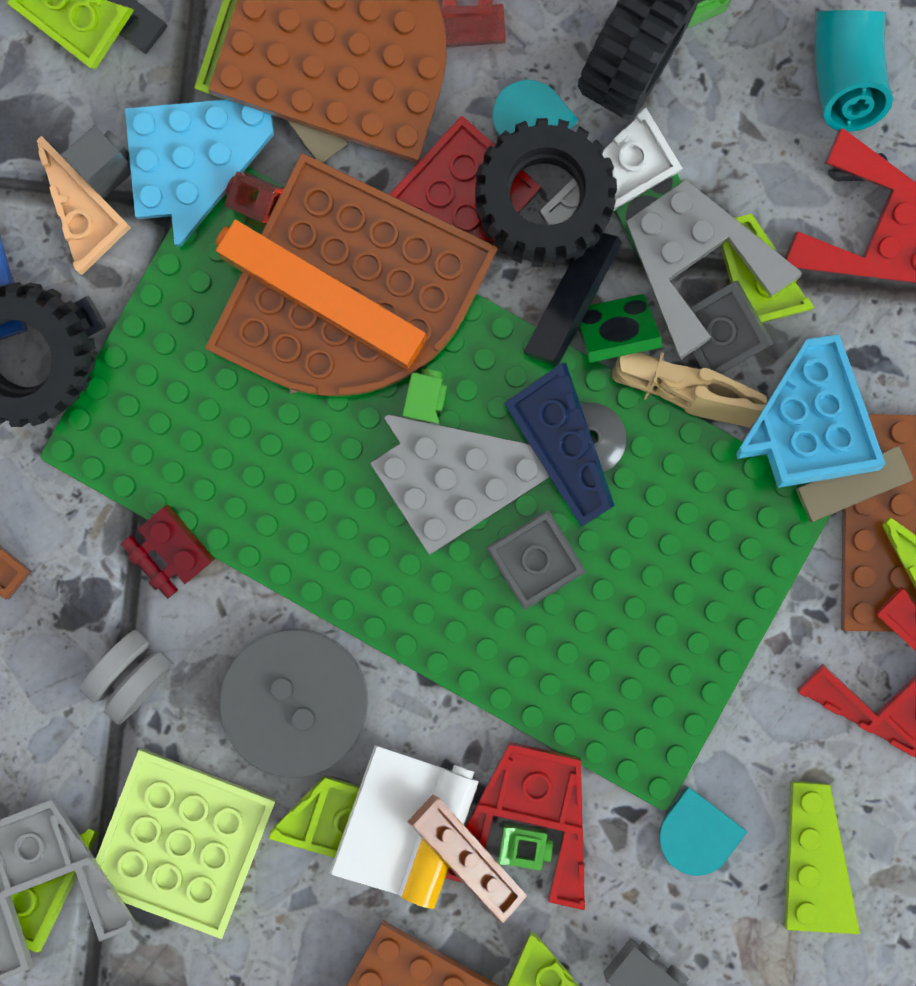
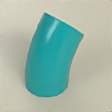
[814,10,893,132]

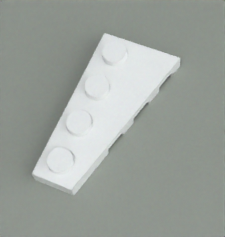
[540,108,683,225]

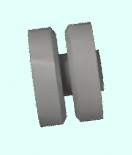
[79,630,174,725]

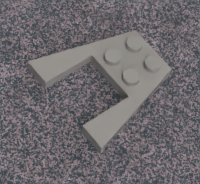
[626,180,802,360]
[0,799,138,981]

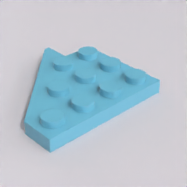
[125,100,274,247]
[736,334,886,488]

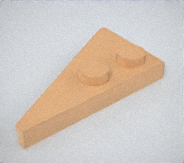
[37,136,131,275]

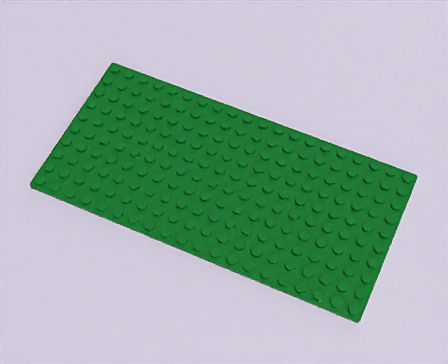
[41,167,831,810]

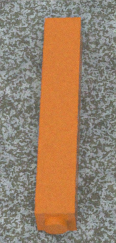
[215,219,427,370]

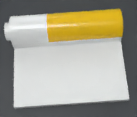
[329,745,479,909]

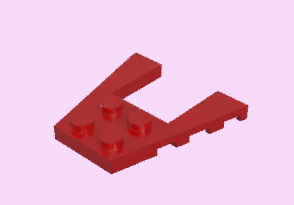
[785,128,916,283]
[797,587,916,758]
[445,742,585,910]

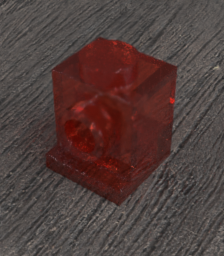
[224,171,284,223]

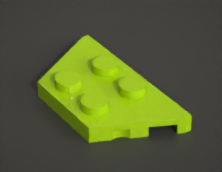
[269,775,360,858]

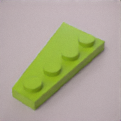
[784,781,860,934]

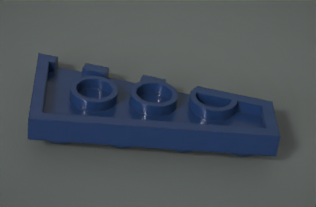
[504,362,615,527]

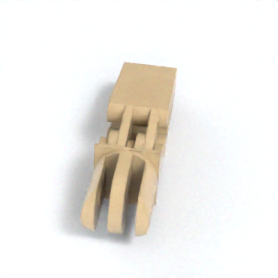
[611,352,767,428]

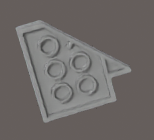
[370,415,550,555]

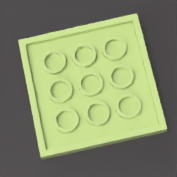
[95,748,276,939]

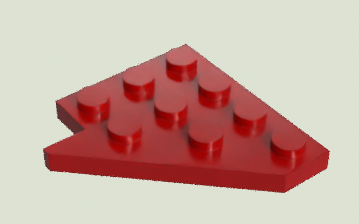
[389,115,541,243]

